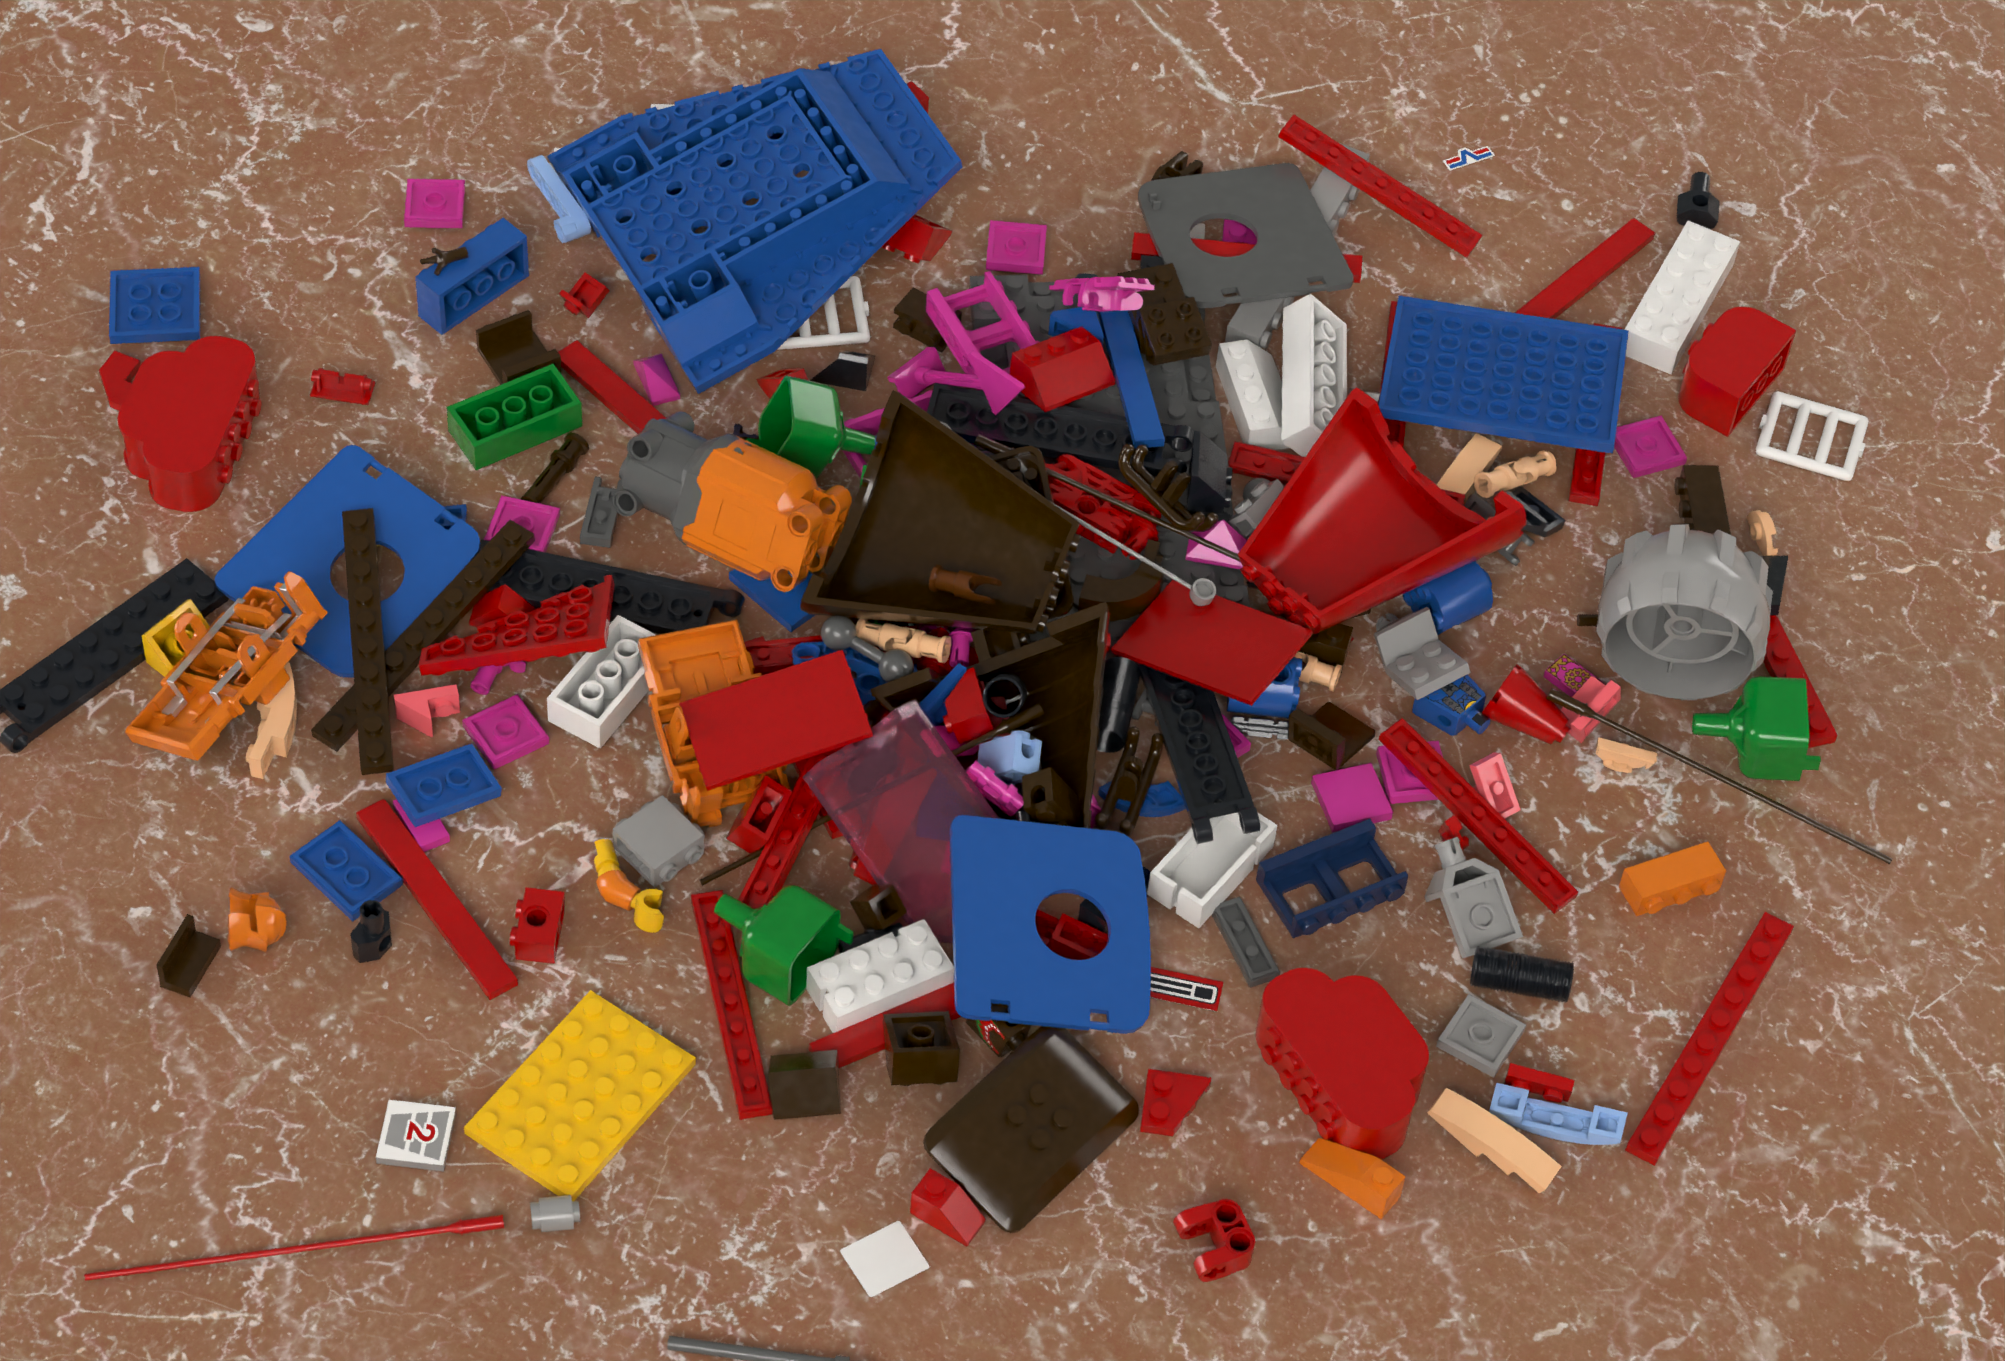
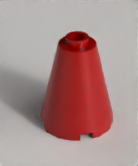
[1482,664,1571,745]

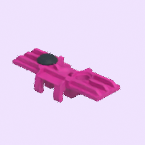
[1049,274,1155,312]

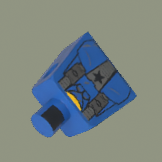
[1412,674,1491,736]

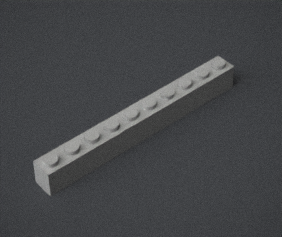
[1225,143,1370,349]

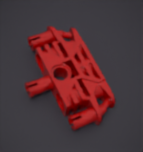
[1045,454,1161,560]

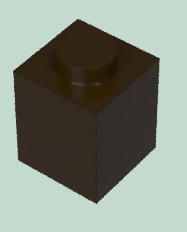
[850,884,907,929]

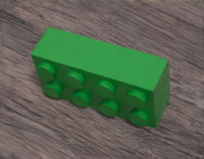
[446,364,582,470]

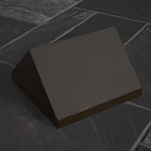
[768,1050,841,1120]

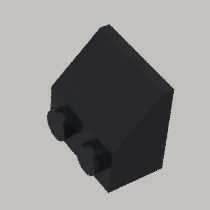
[1187,431,1232,515]

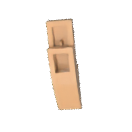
[246,661,297,779]

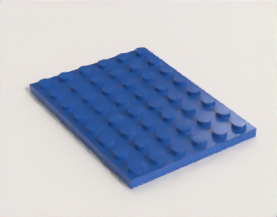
[1378,296,1629,454]

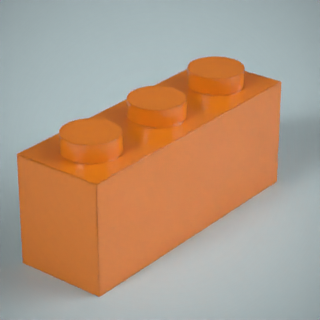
[1619,841,1726,916]

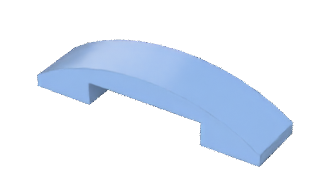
[1489,1083,1628,1145]

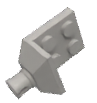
[1374,607,1471,700]
[1424,837,1523,959]

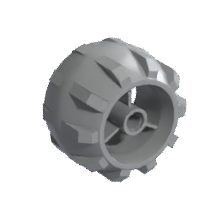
[1596,524,1773,700]

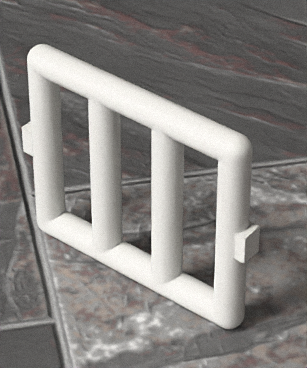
[777,276,870,350]
[1756,391,1868,481]

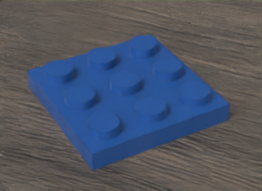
[109,267,200,344]

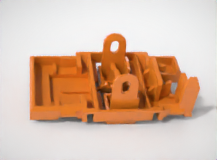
[638,619,791,827]

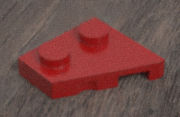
[1140,1069,1211,1137]

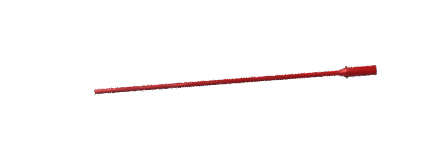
[84,1215,504,1281]

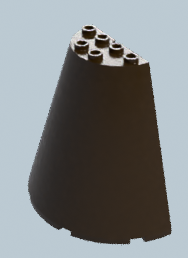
[800,390,1082,634]

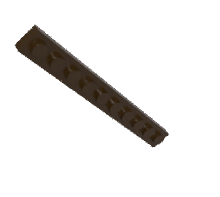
[342,508,394,775]
[311,520,535,752]

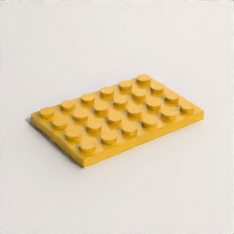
[464,990,696,1202]

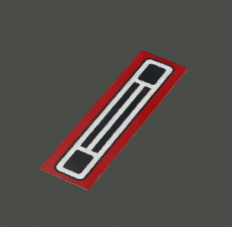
[1150,967,1224,1011]

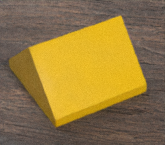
[141,599,210,677]

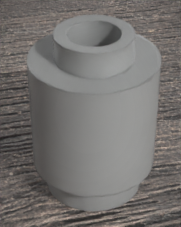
[530,1195,580,1232]

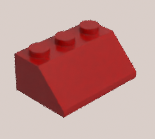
[881,214,952,264]
[1010,326,1115,412]

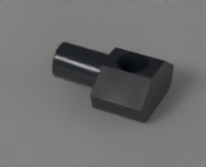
[1676,172,1720,229]
[350,900,392,963]

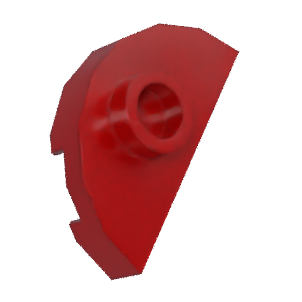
[1438,815,1469,850]

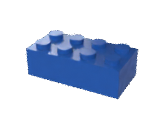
[415,218,529,335]

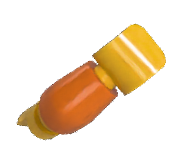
[594,839,664,933]

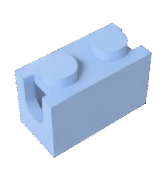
[977,731,1042,785]

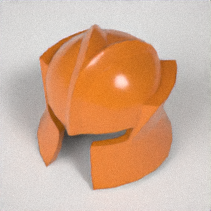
[228,887,287,953]

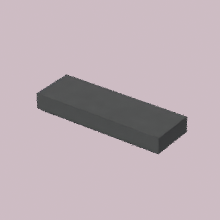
[1212,897,1280,988]

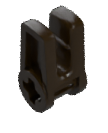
[1151,151,1203,181]

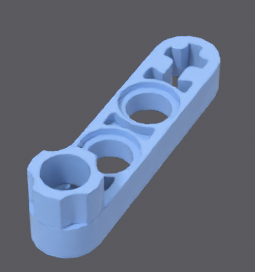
[527,155,591,243]

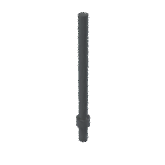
[667,1336,850,1361]

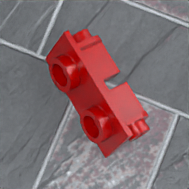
[310,368,376,405]

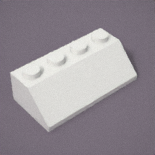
[1216,340,1290,450]

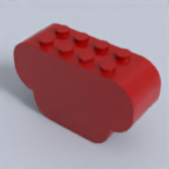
[117,336,261,512]
[1255,968,1429,1160]

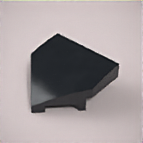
[1506,486,1565,537]

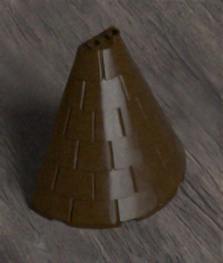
[870,602,1111,828]

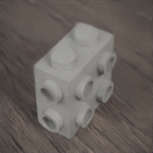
[1228,479,1284,540]
[613,795,705,888]

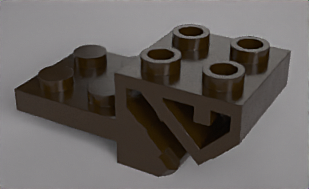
[1117,263,1212,366]

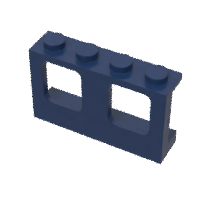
[1256,819,1408,938]

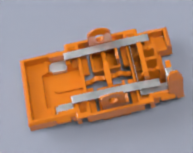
[125,571,328,761]

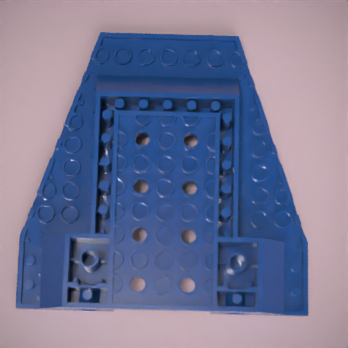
[547,49,963,394]

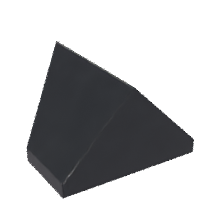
[809,350,875,391]

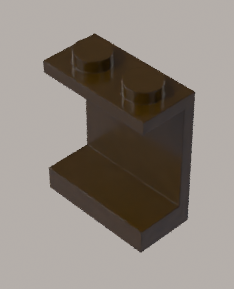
[476,310,561,385]

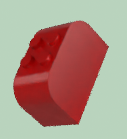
[1678,307,1796,437]

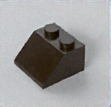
[883,1011,960,1086]

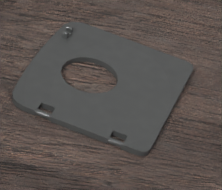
[1138,163,1354,308]

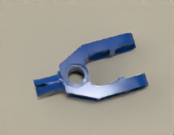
[792,642,917,705]

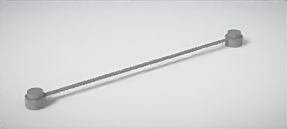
[941,422,1216,606]

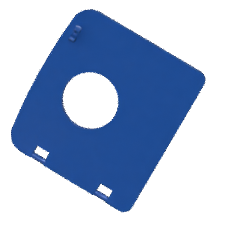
[215,445,481,678]
[949,815,1151,1034]

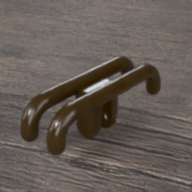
[1118,444,1218,532]
[1095,727,1163,836]

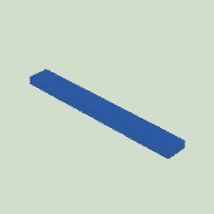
[1097,310,1165,449]

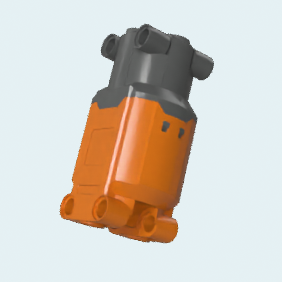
[613,411,852,592]

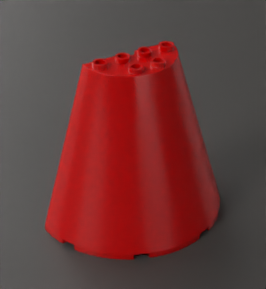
[1238,387,1526,634]

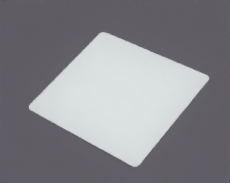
[840,1221,930,1297]

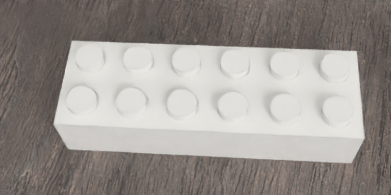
[1624,221,1740,375]
[1281,293,1347,457]

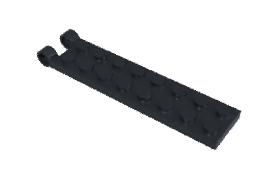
[927,383,1194,485]
[480,539,745,634]
[0,558,229,753]
[1136,662,1260,844]

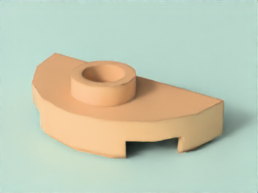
[1746,510,1778,556]
[1596,737,1657,773]

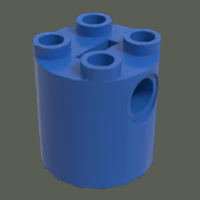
[1403,561,1493,635]
[1227,657,1302,719]

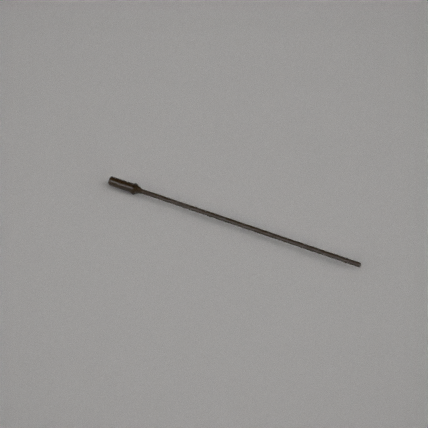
[974,434,1241,562]
[1546,688,1892,864]
[700,703,1044,886]

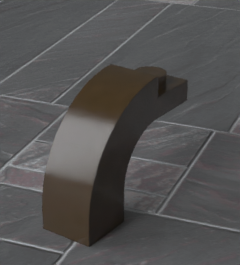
[1078,539,1165,621]

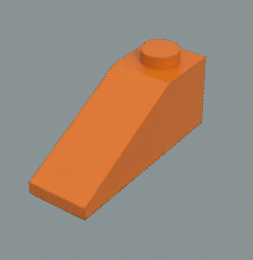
[1299,1138,1406,1219]

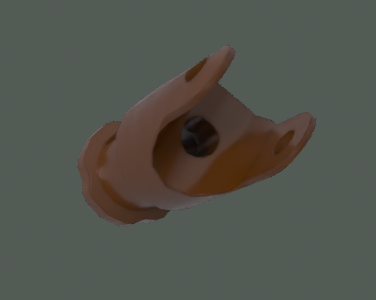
[929,564,1002,605]

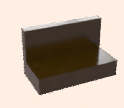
[156,914,221,998]

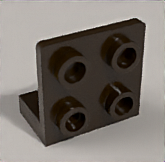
[1288,702,1375,771]

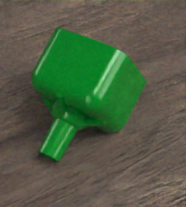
[746,376,875,479]
[1692,676,1821,781]
[714,885,853,1006]

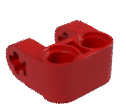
[1173,1199,1255,1282]

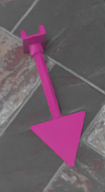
[887,347,1025,415]

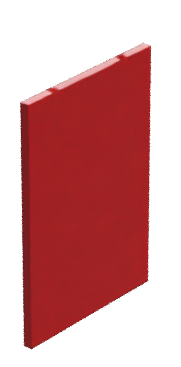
[1111,580,1313,706]
[679,650,873,791]

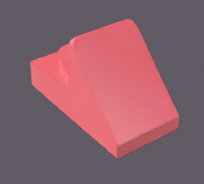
[394,684,460,737]
[1469,752,1521,818]

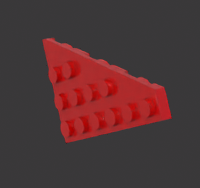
[419,575,615,676]

